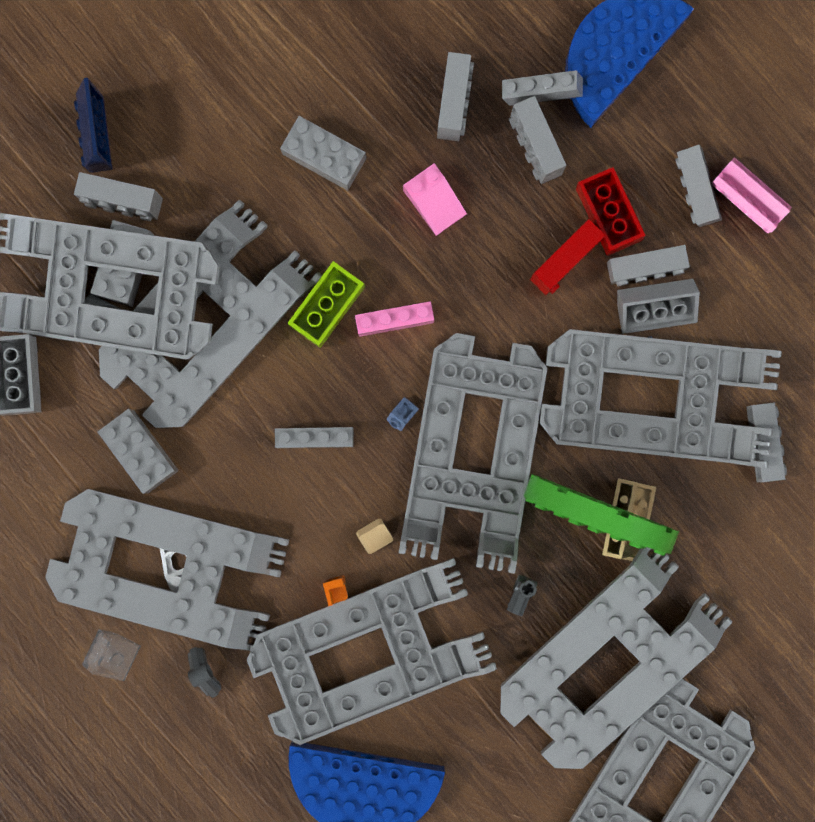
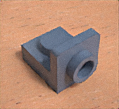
[387,397,419,431]

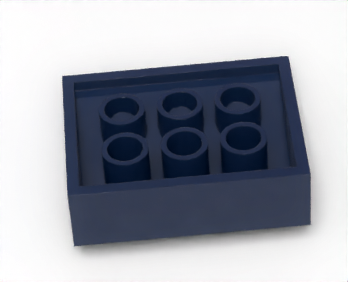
[74,78,113,173]

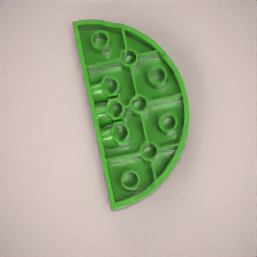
[523,474,679,556]

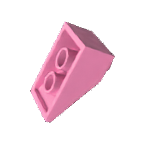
[403,163,467,236]

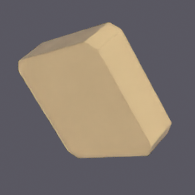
[356,519,393,554]

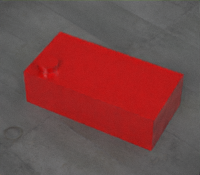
[576,167,646,256]
[530,219,605,295]

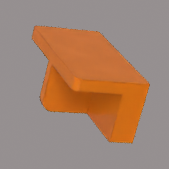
[323,575,348,606]

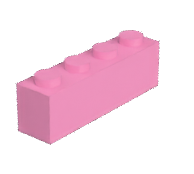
[355,301,434,337]

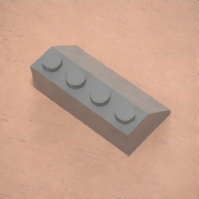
[617,279,700,334]

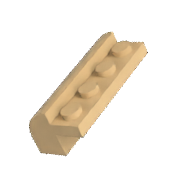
[602,478,656,561]

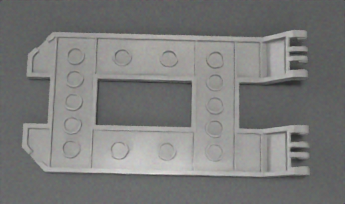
[99,200,322,428]
[0,213,220,359]
[539,329,782,468]
[399,333,547,574]
[45,489,290,651]
[500,547,732,769]
[247,558,497,745]
[569,679,755,822]

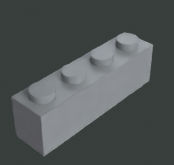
[502,70,583,106]
[675,145,722,227]
[607,245,690,286]
[746,403,787,482]
[275,427,354,448]

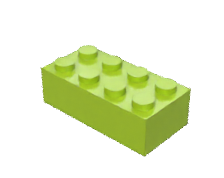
[288,261,365,348]

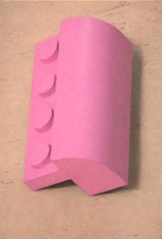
[712,157,792,233]

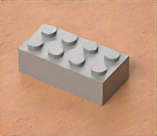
[437,52,474,141]
[509,96,567,184]
[280,116,366,191]
[74,172,163,221]
[91,220,154,307]
[0,334,42,416]
[98,409,179,494]

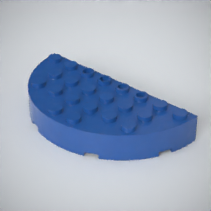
[565,0,694,128]
[289,741,445,822]

